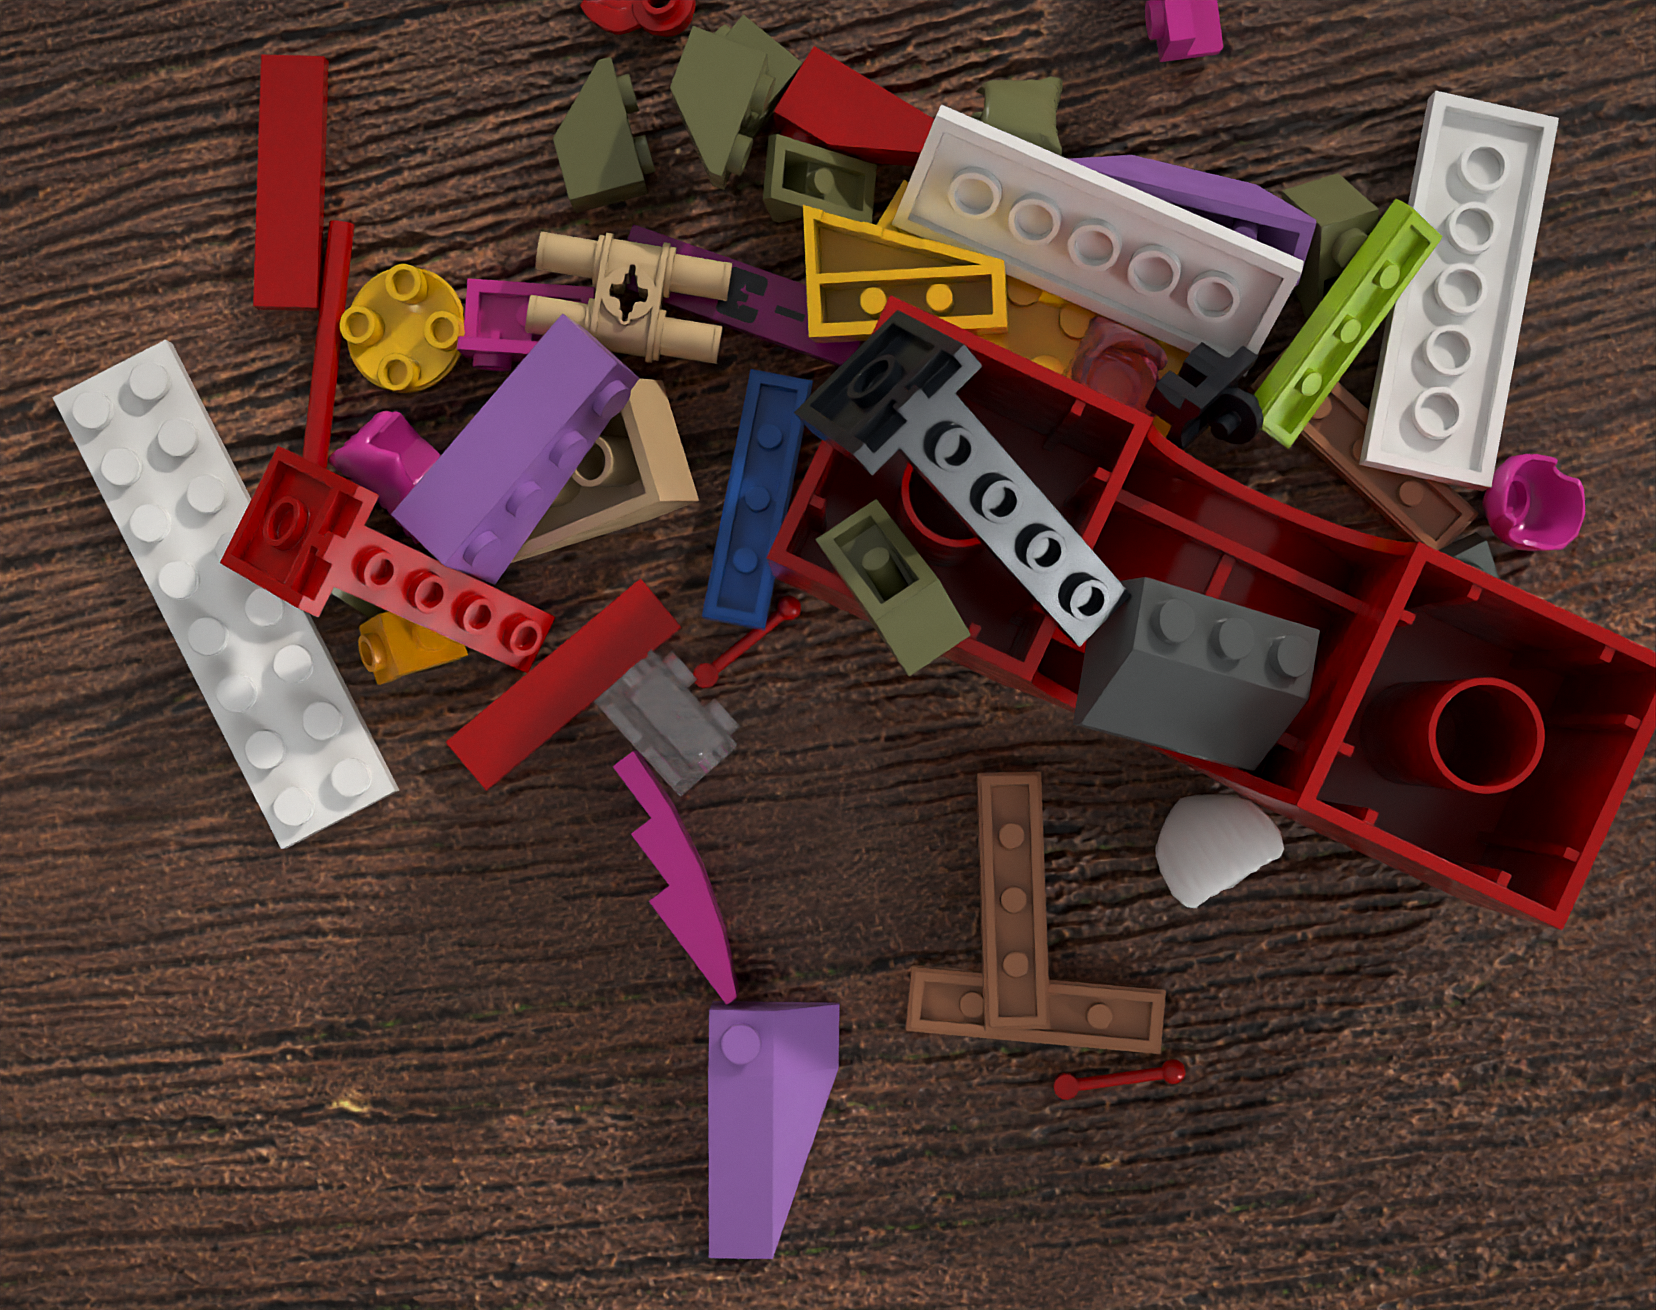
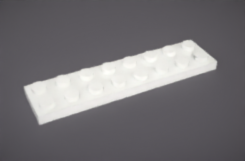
[52,340,399,849]

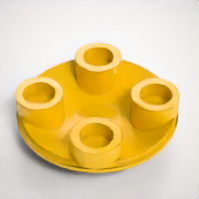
[340,264,465,393]

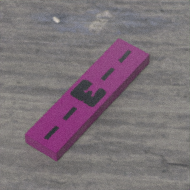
[625,224,861,367]

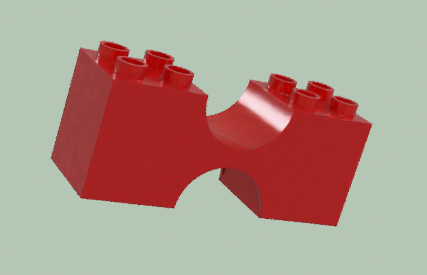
[766,295,1656,931]

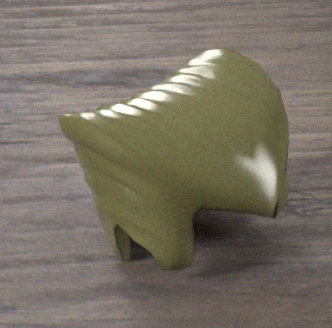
[971,76,1063,156]

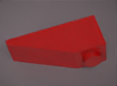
[774,46,935,167]

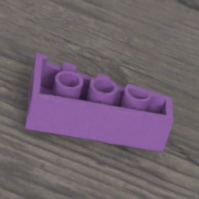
[391,313,639,585]

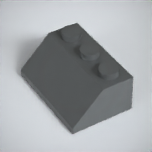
[1073,577,1320,771]

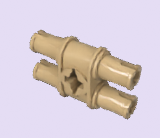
[525,231,732,364]

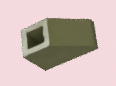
[670,26,776,190]
[553,57,655,213]
[1281,173,1379,322]

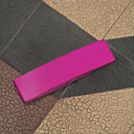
[613,750,739,1005]

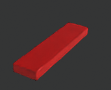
[253,54,329,311]
[446,578,682,791]

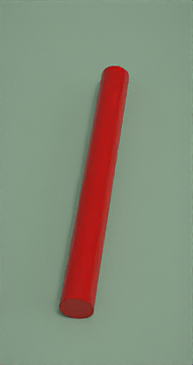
[302,220,355,469]

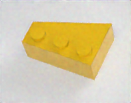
[803,205,1008,343]

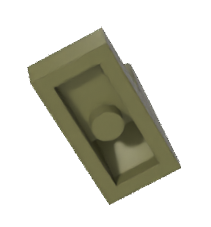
[763,134,877,224]

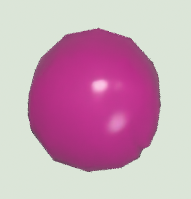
[1482,454,1586,551]

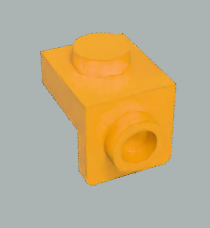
[358,611,468,685]

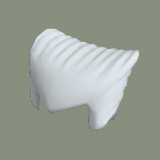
[1155,794,1284,908]

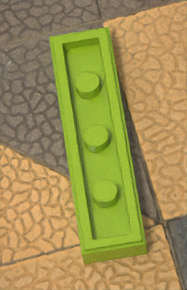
[1254,199,1443,449]

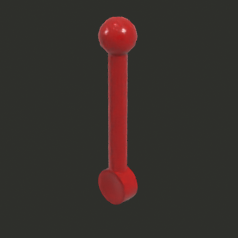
[693,595,802,688]
[1053,1059,1186,1100]

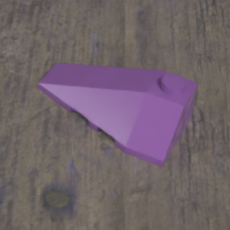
[708,1001,839,1259]

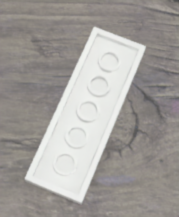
[1359,91,1559,491]
[892,105,1304,377]

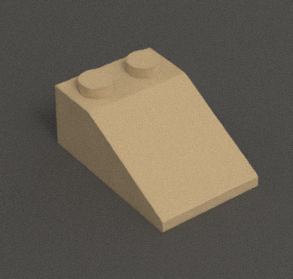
[511,379,699,563]

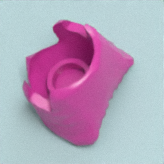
[329,411,441,544]

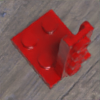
[220,445,556,673]

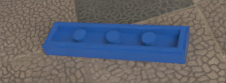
[702,369,813,631]

